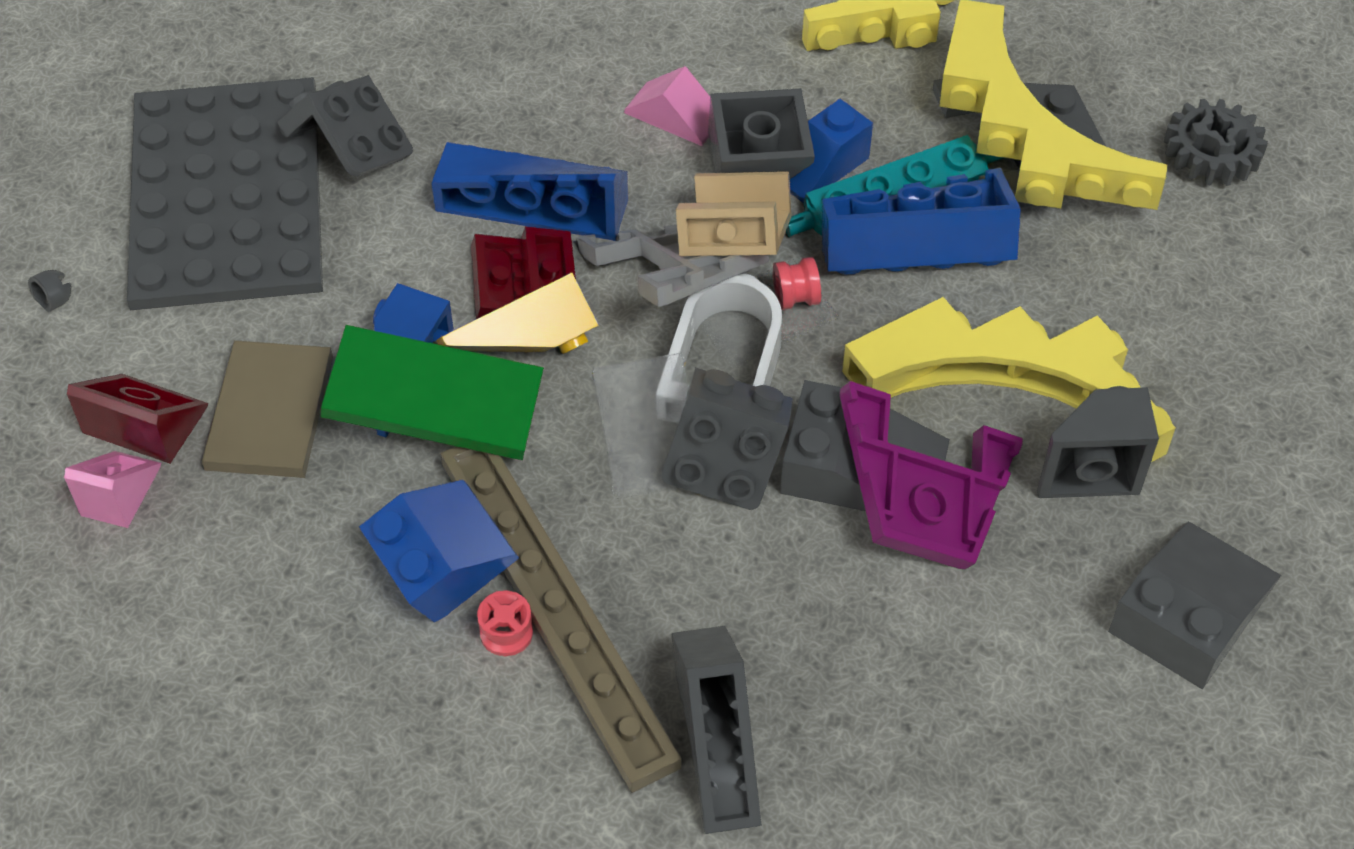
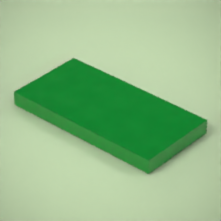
[321,325,544,460]

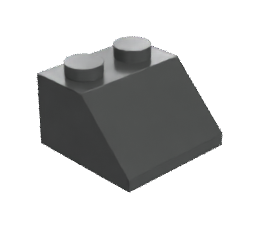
[708,88,815,180]
[1037,386,1159,498]

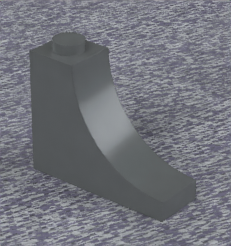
[671,626,762,834]

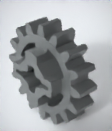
[1164,99,1268,186]

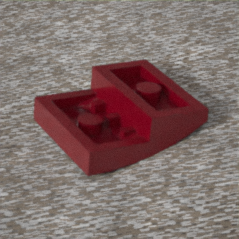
[471,226,576,319]

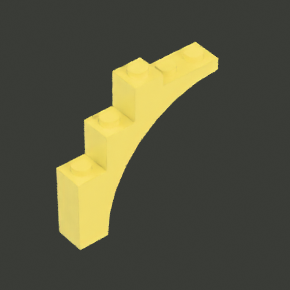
[802,0,955,51]
[939,0,1167,210]
[842,297,1176,462]

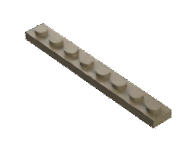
[440,446,681,793]

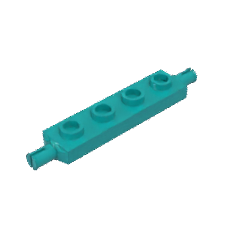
[786,135,1005,238]

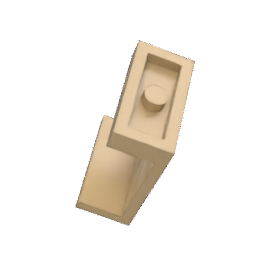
[676,172,792,256]

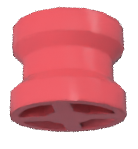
[773,257,821,310]
[477,590,533,656]

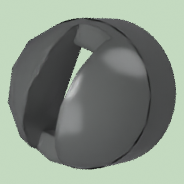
[28,270,72,312]

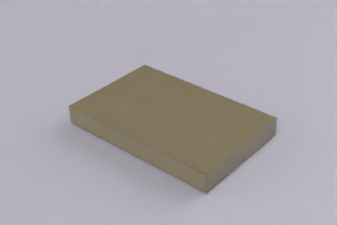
[202,340,333,478]

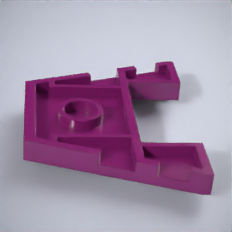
[840,381,1023,569]

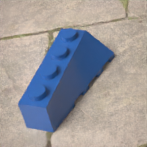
[432,142,628,241]
[822,168,1021,274]

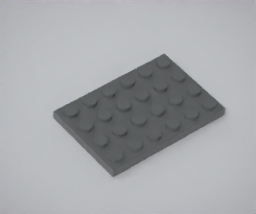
[127,77,323,311]

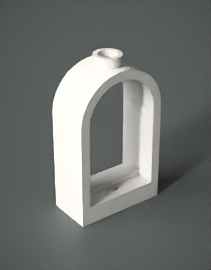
[655,273,782,423]

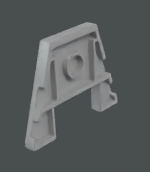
[578,225,769,307]

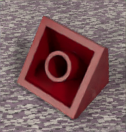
[67,374,209,464]

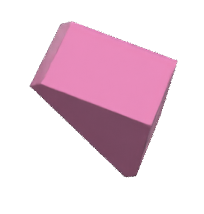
[624,66,710,146]
[64,451,161,528]

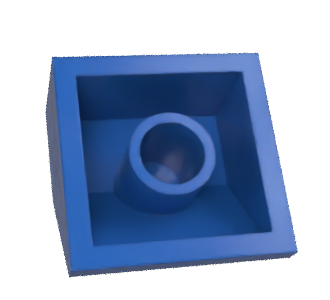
[359,480,519,622]

